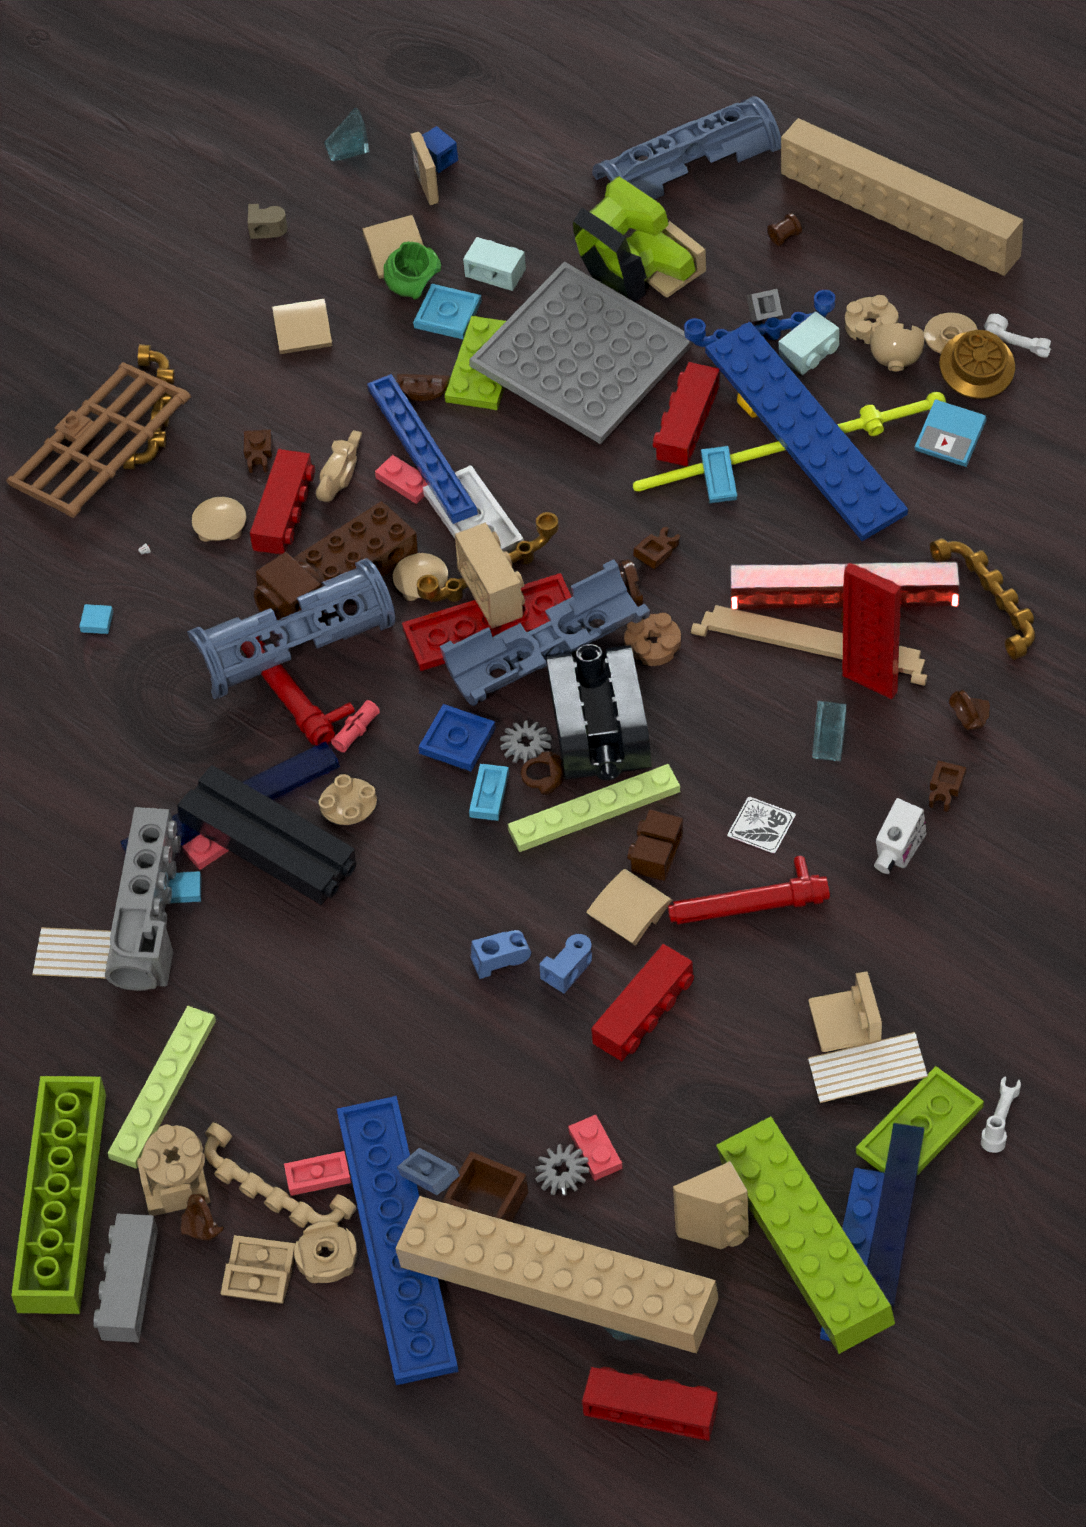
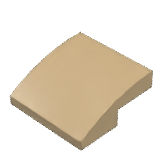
[362,215,424,279]
[272,299,332,354]
[586,869,672,946]
[221,1235,295,1304]

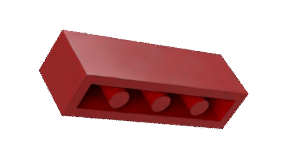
[653,362,720,467]
[250,449,315,554]
[591,944,694,1062]
[582,1367,718,1441]

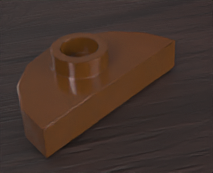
[397,374,450,401]
[619,559,644,607]

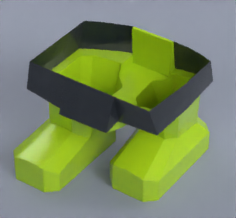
[573,176,696,302]

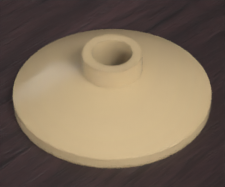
[924,313,978,354]

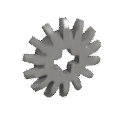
[500,720,552,764]
[535,1144,590,1196]

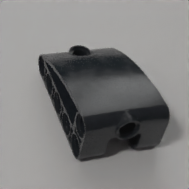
[546,644,652,781]

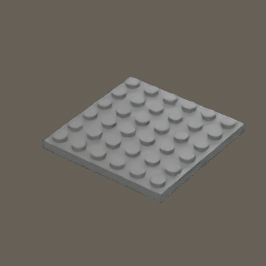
[469,262,694,444]

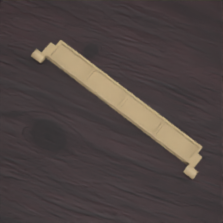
[691,605,927,686]

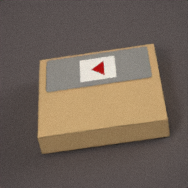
[411,132,439,205]

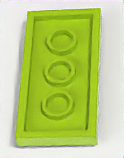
[445,316,506,410]
[856,1066,984,1189]

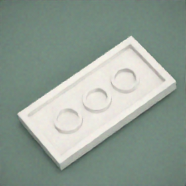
[423,465,524,553]

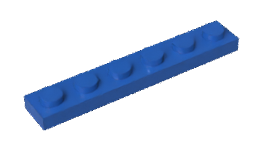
[820,1168,886,1341]

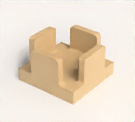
[137,1150,211,1216]

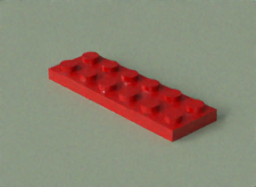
[842,563,901,699]
[402,573,572,671]

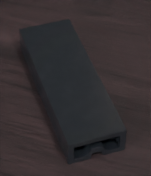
[177,765,357,906]

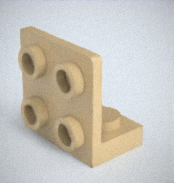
[646,221,706,297]
[809,971,882,1052]

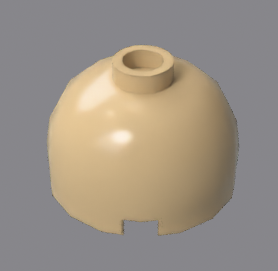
[870,323,925,371]

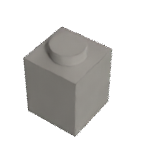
[746,289,783,322]

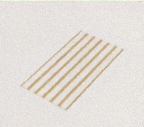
[32,927,111,979]
[808,1032,928,1103]

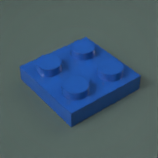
[418,704,496,771]

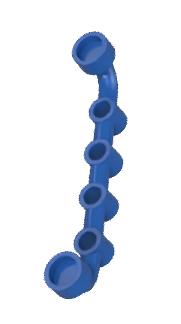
[684,290,835,347]

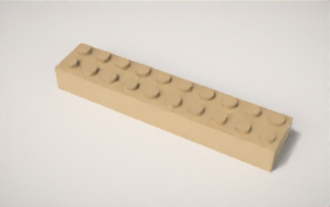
[781,118,1023,276]
[395,1196,718,1354]

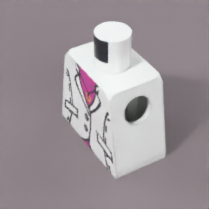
[874,798,927,874]

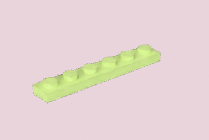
[508,764,680,852]
[108,1006,216,1169]

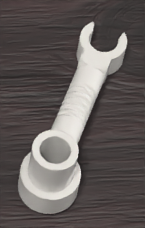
[984,314,1051,358]
[981,1076,1021,1153]

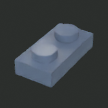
[397,1148,460,1195]

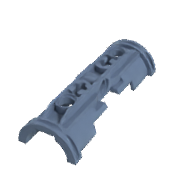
[592,96,781,199]
[187,558,395,700]
[440,559,650,706]

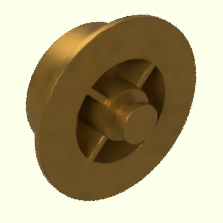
[939,330,1015,399]

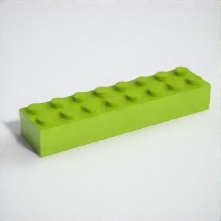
[11,1076,106,1314]
[716,1117,895,1354]

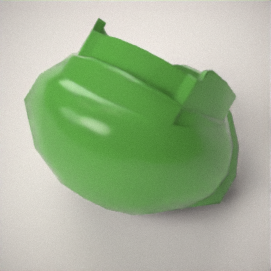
[383,241,441,300]

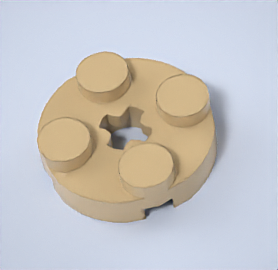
[845,295,898,344]
[141,1124,205,1188]
[294,1221,358,1283]

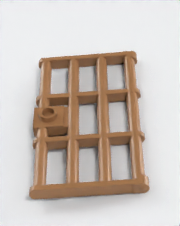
[6,362,191,518]

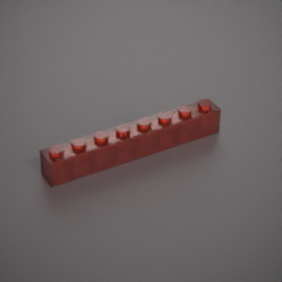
[731,562,959,609]

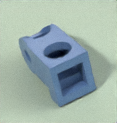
[470,930,531,979]
[539,934,592,993]

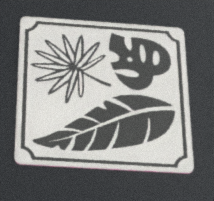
[727,797,796,853]

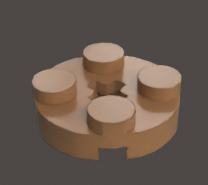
[624,613,681,666]

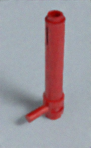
[241,636,355,748]
[668,856,830,925]

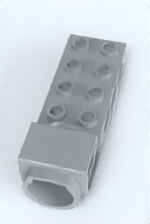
[105,807,181,991]

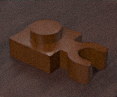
[244,429,272,473]
[633,526,681,569]
[929,760,966,812]

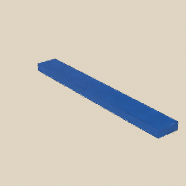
[367,374,478,524]

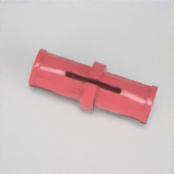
[331,700,380,753]

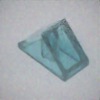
[324,108,369,161]
[812,700,847,761]

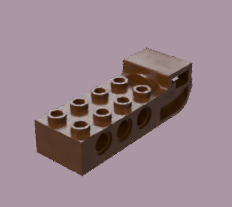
[253,501,418,620]

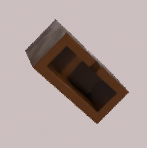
[627,810,684,881]

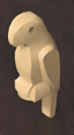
[316,430,362,502]

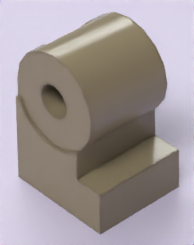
[248,204,288,239]

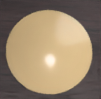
[192,497,246,542]
[393,553,448,601]
[319,774,377,825]

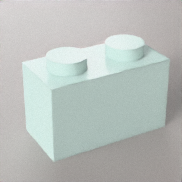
[463,237,526,291]
[779,312,839,375]

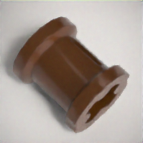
[767,213,802,246]

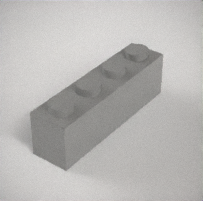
[94,1214,158,1343]

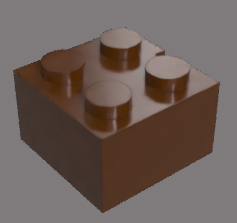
[442,1151,528,1222]

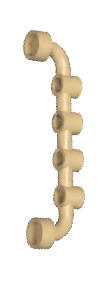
[204,1122,357,1228]

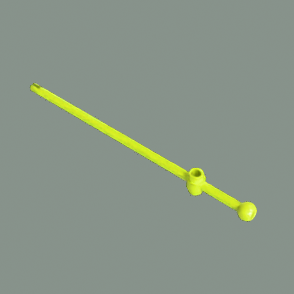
[633,392,946,492]

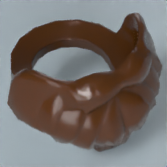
[949,690,990,731]
[520,751,564,795]
[180,1194,224,1241]

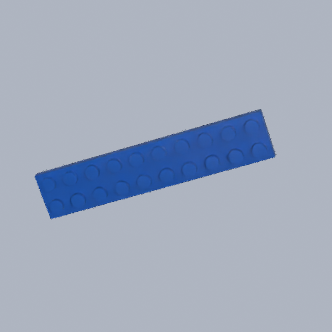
[705,322,908,541]
[337,1096,459,1385]

